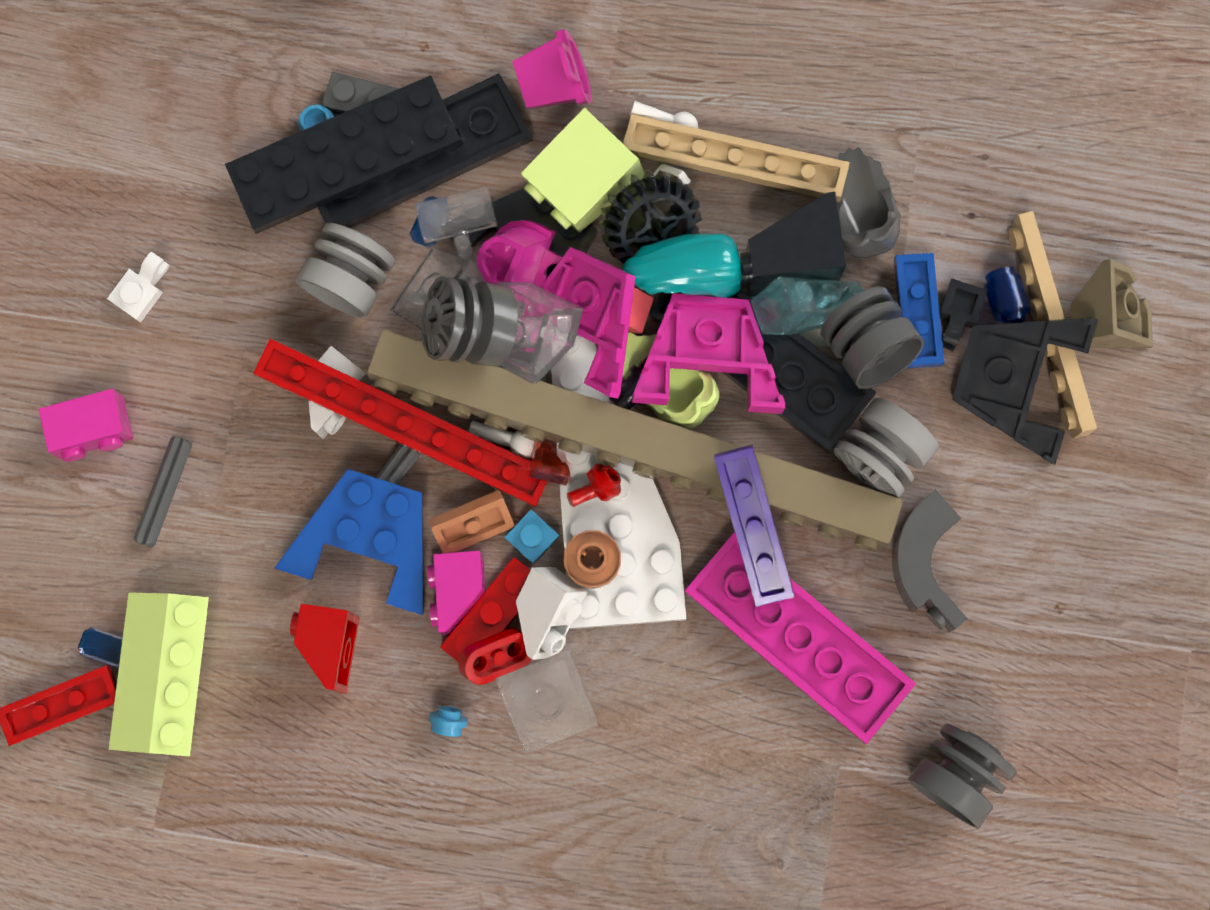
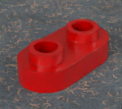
[459,628,532,685]

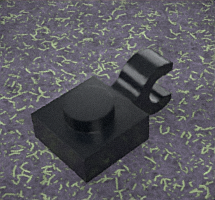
[939,278,988,351]

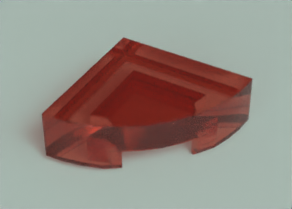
[530,441,571,486]

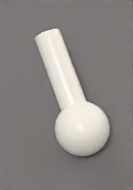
[629,101,698,128]
[469,421,540,459]

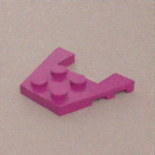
[513,247,636,398]
[632,293,785,414]

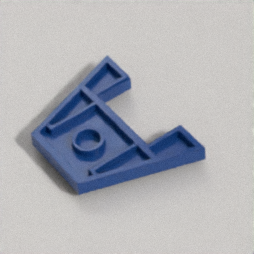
[274,469,423,615]

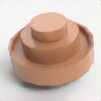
[564,530,621,589]

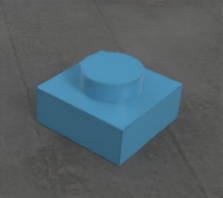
[505,510,560,565]

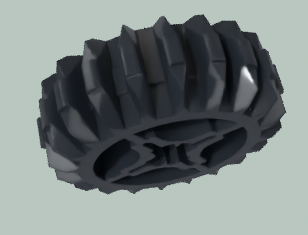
[599,169,702,264]

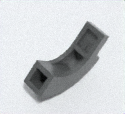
[892,489,968,632]

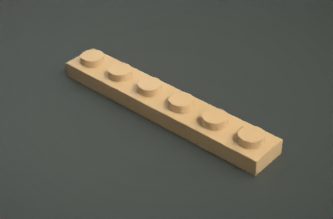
[623,114,850,202]
[1009,211,1097,439]

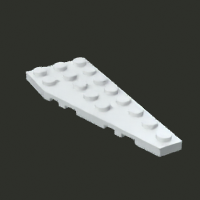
[548,325,686,629]

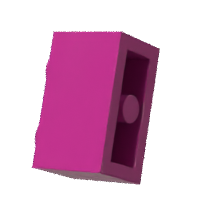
[38,388,133,462]

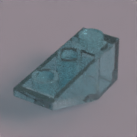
[750,277,864,335]

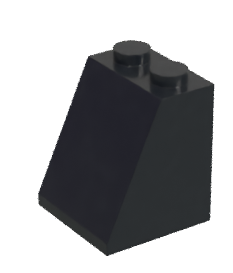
[740,192,846,297]

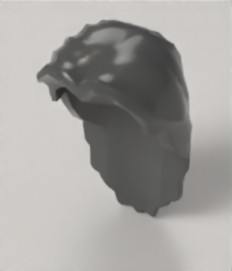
[837,147,901,259]

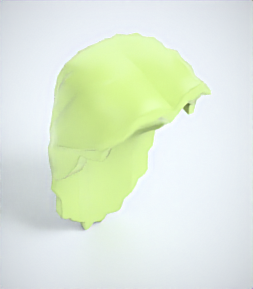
[622,332,719,429]

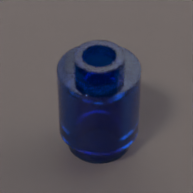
[984,267,1031,323]

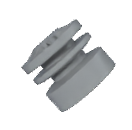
[295,223,396,319]
[834,398,939,498]

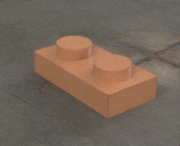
[428,490,515,554]

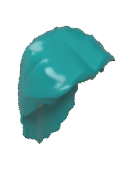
[622,233,743,298]

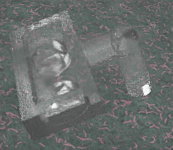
[414,187,497,261]

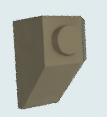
[1071,259,1153,349]

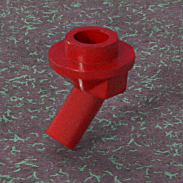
[567,463,621,507]

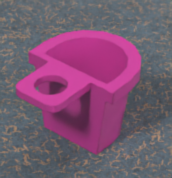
[512,29,592,110]
[477,220,562,300]

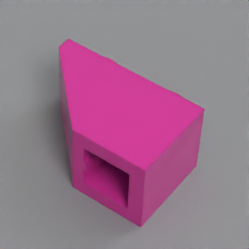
[427,551,486,636]

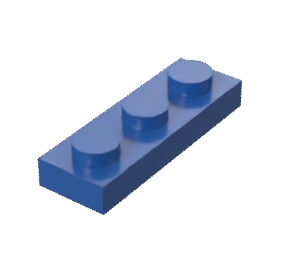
[894,253,945,369]

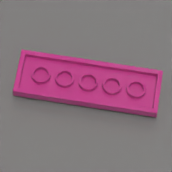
[684,532,916,745]

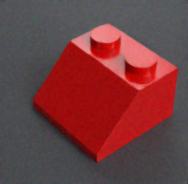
[290,603,360,694]

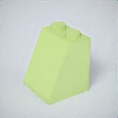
[521,107,644,233]

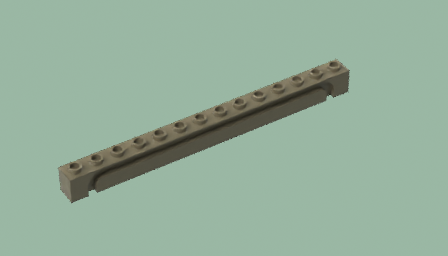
[367,329,903,552]

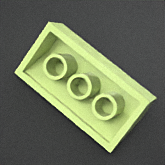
[109,593,209,756]

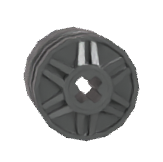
[421,276,518,367]
[820,286,925,389]
[907,723,1017,829]

